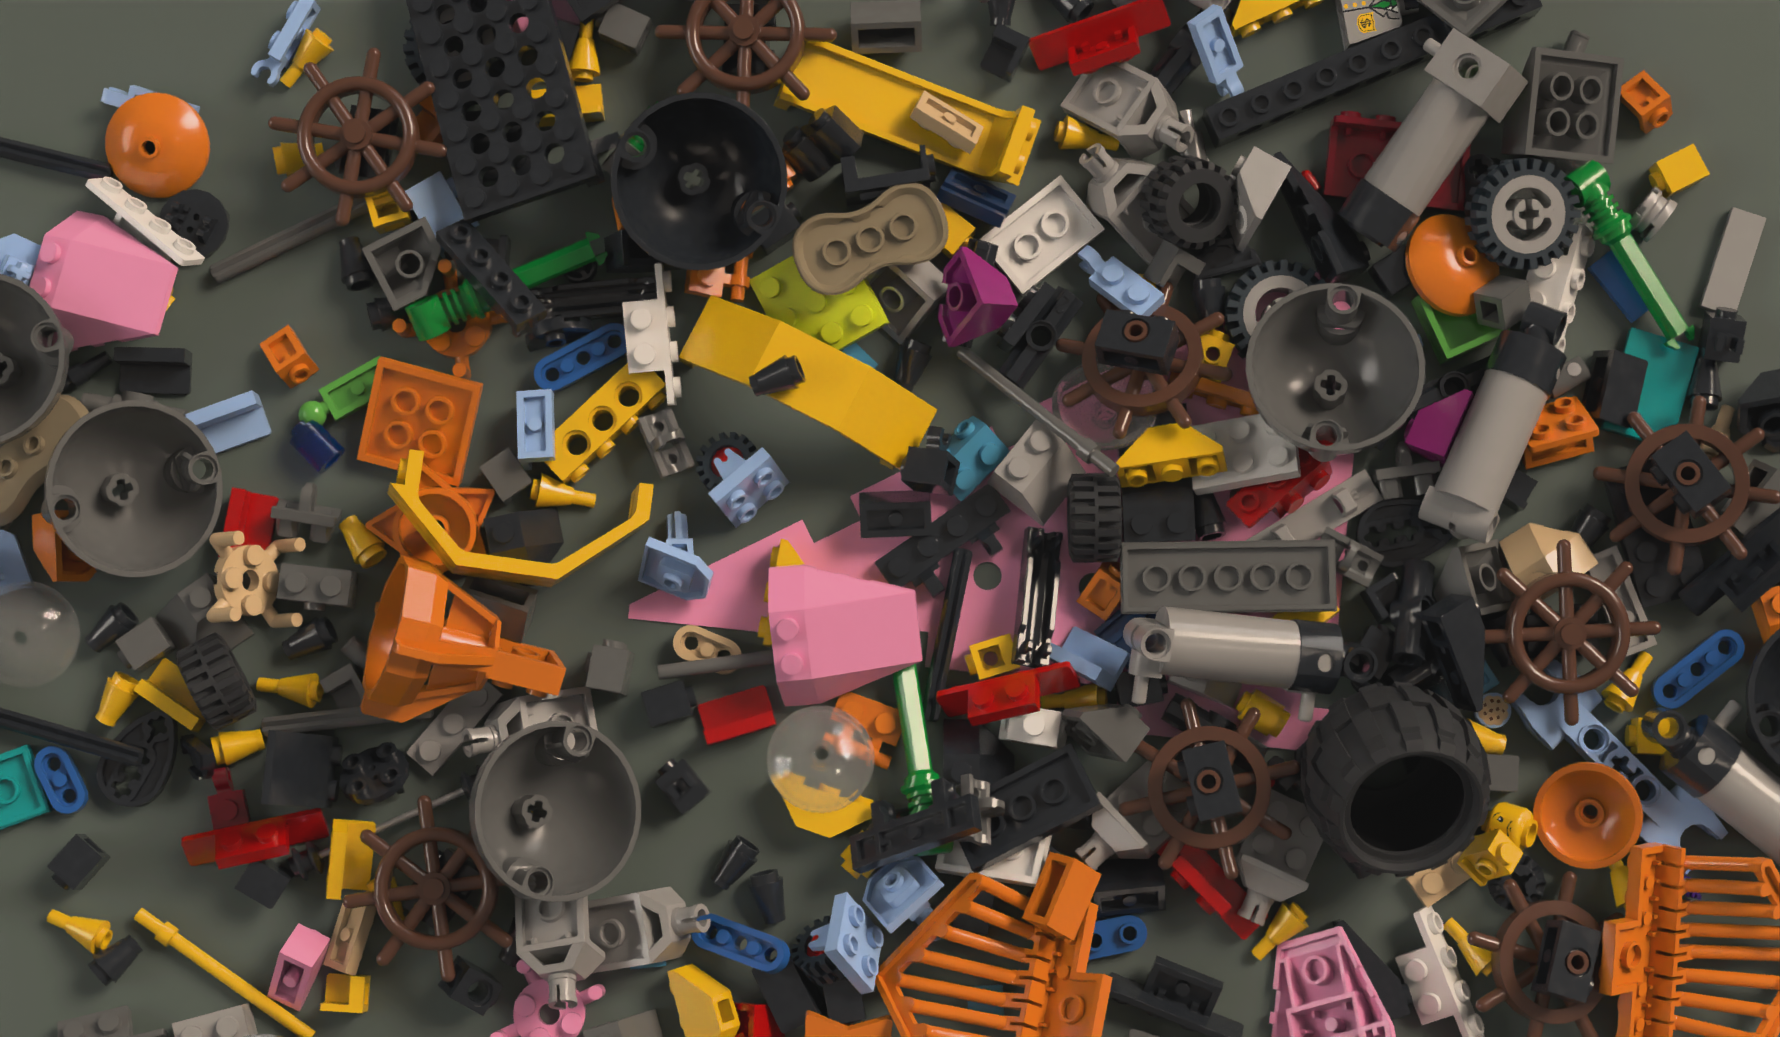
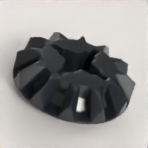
[1488,855,1546,911]

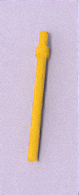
[134,908,316,1037]

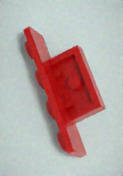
[1029,0,1171,76]
[1226,440,1333,528]
[936,661,1080,726]
[181,808,329,870]
[1156,840,1268,940]

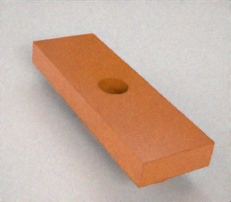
[1167,372,1259,416]

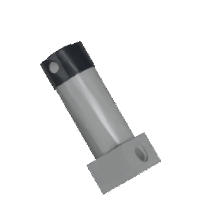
[1337,28,1528,253]

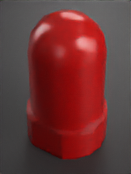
[1301,170,1322,192]

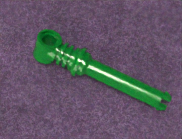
[1563,160,1695,351]
[405,231,608,342]
[892,662,954,856]

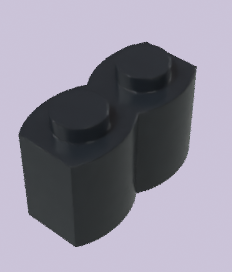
[782,105,864,182]

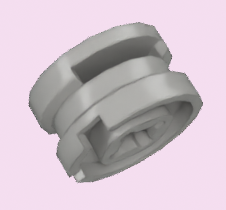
[1629,186,1678,243]

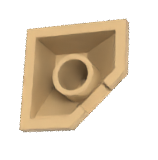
[1499,523,1599,600]

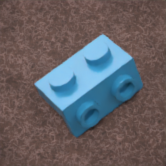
[947,416,1010,502]

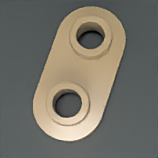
[673,625,742,675]

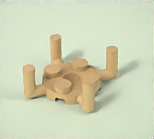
[206,531,306,628]

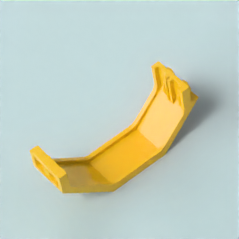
[678,295,937,470]
[387,449,654,587]

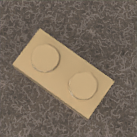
[910,90,984,154]
[1405,851,1471,908]
[323,903,377,976]

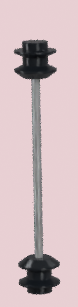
[288,765,480,881]

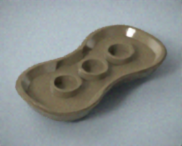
[792,183,949,295]
[0,395,89,526]

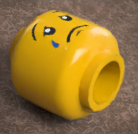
[1481,802,1538,851]

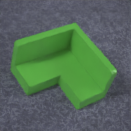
[1411,295,1510,365]

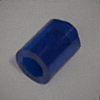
[290,420,345,474]

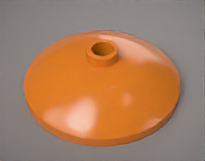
[105,92,210,198]
[1405,214,1500,317]
[1533,762,1643,869]

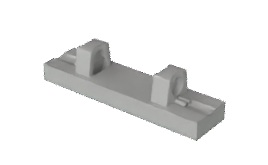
[1246,469,1383,541]

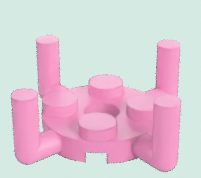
[490,959,606,1037]

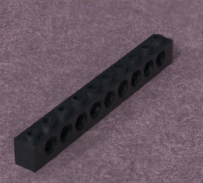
[1202,0,1543,149]

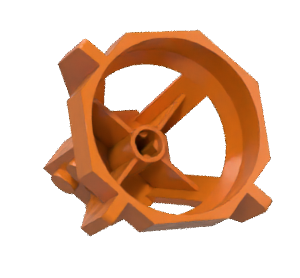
[360,554,566,723]

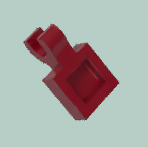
[207,766,251,830]

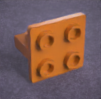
[1521,396,1599,469]

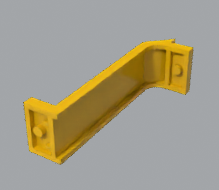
[773,42,1041,186]

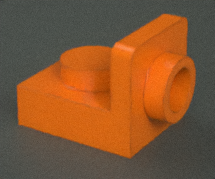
[1620,70,1673,134]
[259,324,319,388]
[1076,562,1120,621]

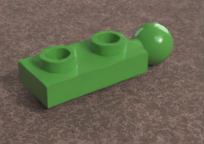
[298,355,381,429]

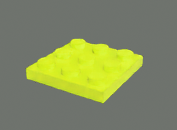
[750,255,890,351]

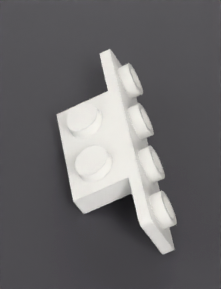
[85,177,205,266]
[1521,223,1595,353]
[622,263,682,406]
[1395,906,1485,1037]

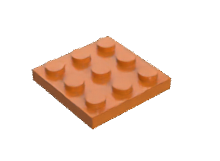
[357,356,484,487]

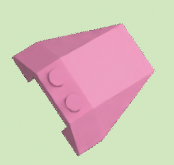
[29,211,179,351]
[768,564,923,707]
[1269,926,1396,1037]

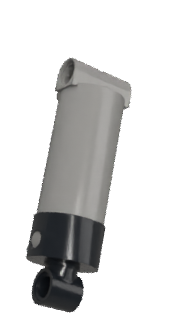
[1419,301,1567,544]
[1123,606,1378,722]
[1641,700,1780,866]

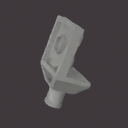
[1060,62,1194,160]
[1079,143,1195,266]
[462,686,598,759]
[1075,761,1189,871]
[1235,789,1323,926]
[515,876,605,1010]
[588,886,711,973]

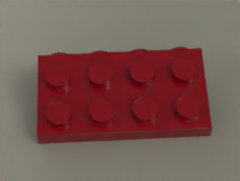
[1322,111,1471,213]

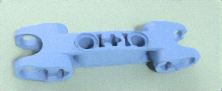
[1511,659,1728,875]

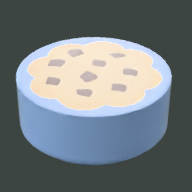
[1474,693,1511,729]

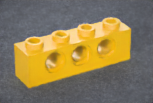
[544,363,667,484]

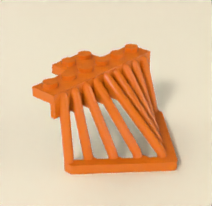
[1598,842,1780,1037]
[875,873,1113,1037]

